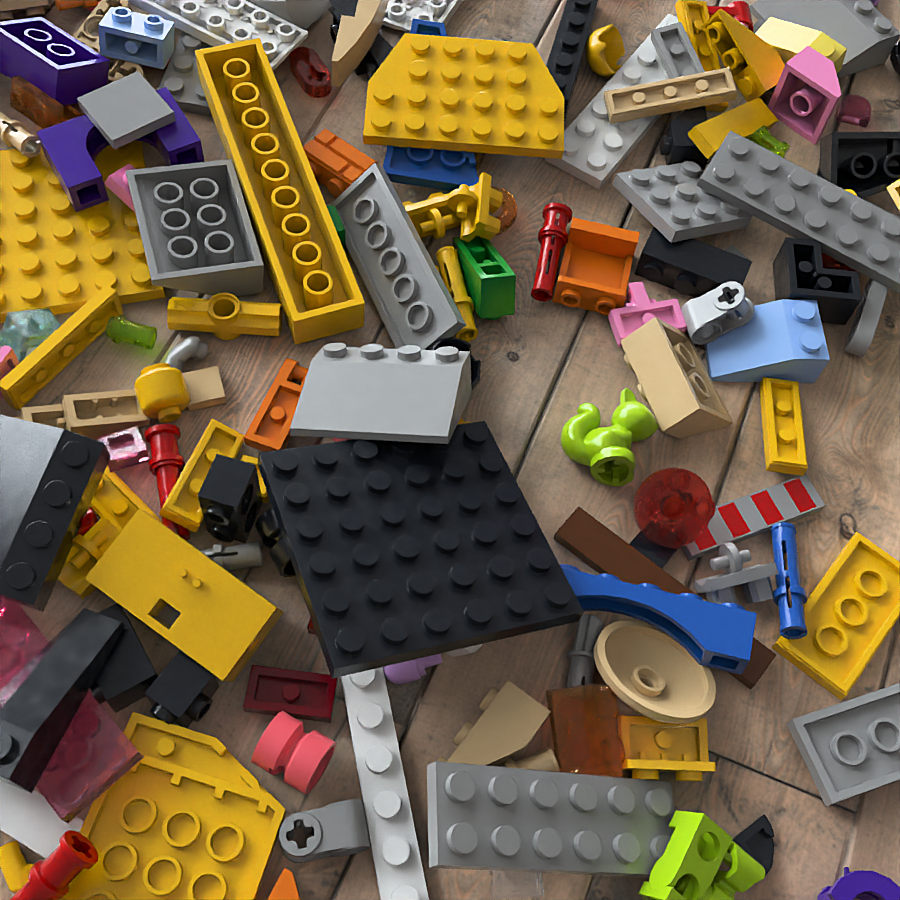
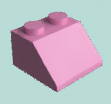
[768,46,842,145]

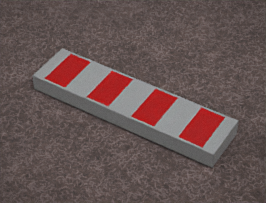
[671,474,826,561]

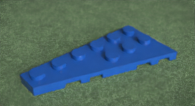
[383,18,479,191]

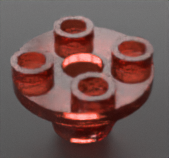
[633,467,716,549]

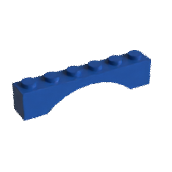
[560,564,757,675]

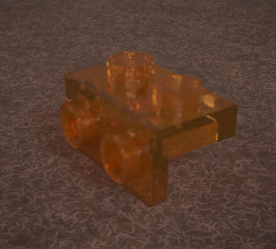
[10,75,83,129]
[546,683,625,777]

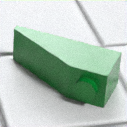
[452,235,516,320]

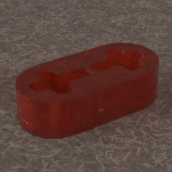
[289,46,332,98]

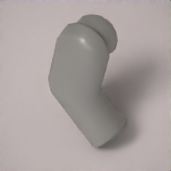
[164,336,209,371]

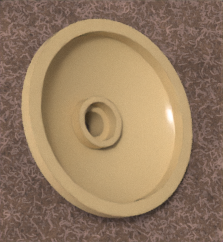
[594,620,716,724]

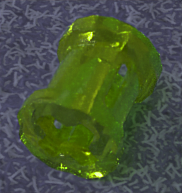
[749,125,790,158]

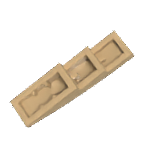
[332,0,388,87]
[13,389,150,440]

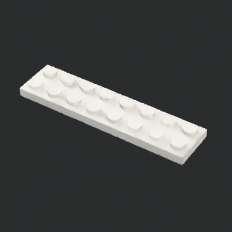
[545,14,678,190]

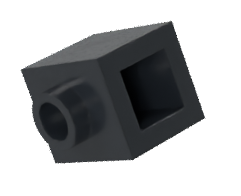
[145,650,219,728]

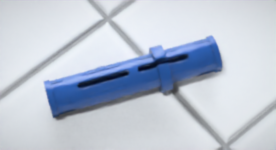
[770,522,807,639]

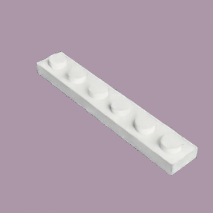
[341,667,429,900]

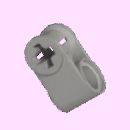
[681,281,755,345]
[279,799,371,863]

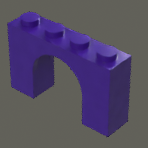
[36,87,205,212]

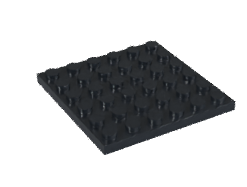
[257,421,584,679]

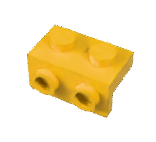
[618,715,716,782]

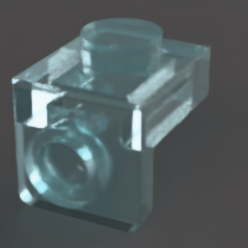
[0,308,61,362]

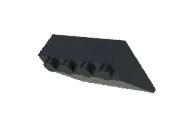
[0,415,111,612]

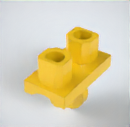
[448,172,503,242]
[402,191,461,240]
[57,516,121,600]

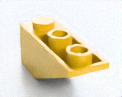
[701,9,785,102]

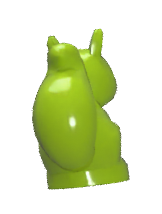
[560,388,659,486]

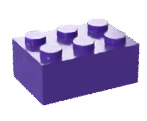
[0,17,110,108]

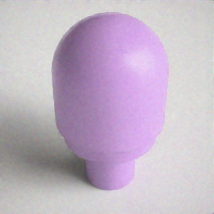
[383,654,443,685]

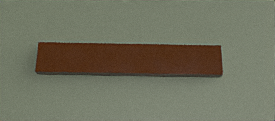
[553,506,776,690]

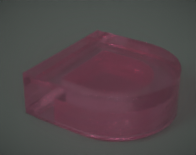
[836,95,872,128]

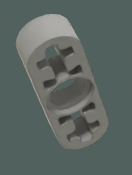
[844,278,889,358]

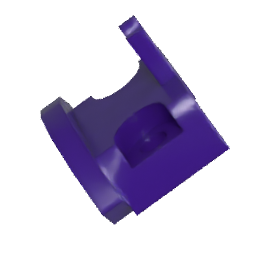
[817,867,900,900]

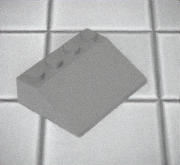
[750,0,900,78]
[126,159,264,296]
[290,343,472,444]

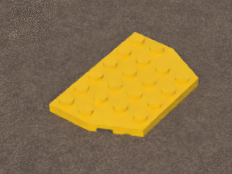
[363,33,564,159]
[60,712,287,900]

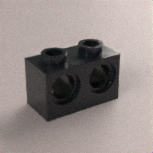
[197,454,263,543]

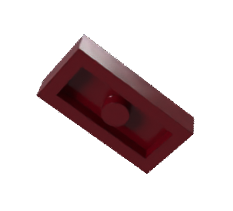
[243,665,338,723]

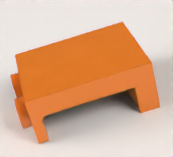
[552,217,640,315]

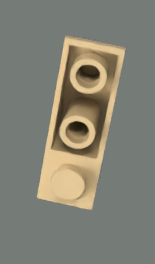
[426,680,551,796]

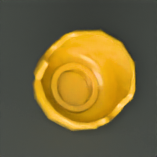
[585,24,625,77]

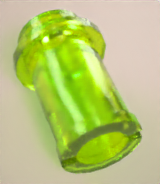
[106,314,157,350]

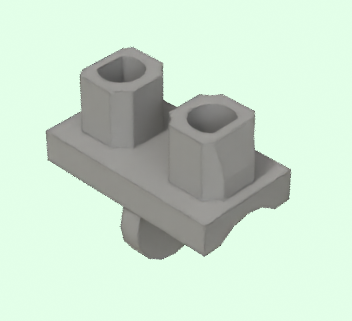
[693,542,779,604]

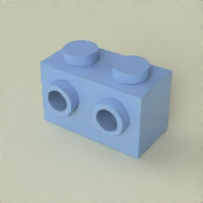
[98,7,174,70]

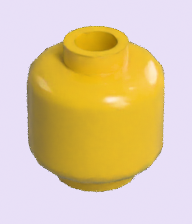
[134,363,191,423]

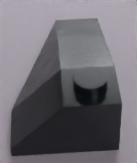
[819,132,900,199]
[0,608,125,793]

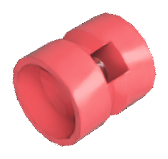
[251,711,337,795]

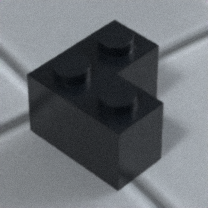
[772,237,862,325]

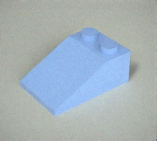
[704,299,830,383]

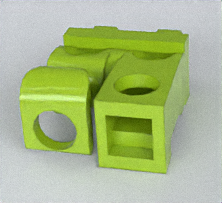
[638,810,765,900]

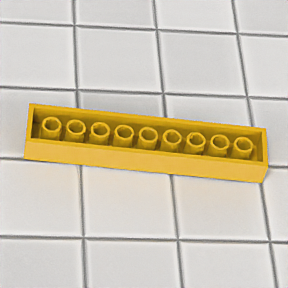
[195,38,365,345]

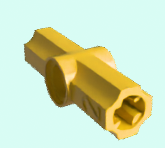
[167,292,283,340]

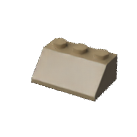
[620,317,733,439]

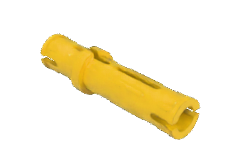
[436,246,478,342]

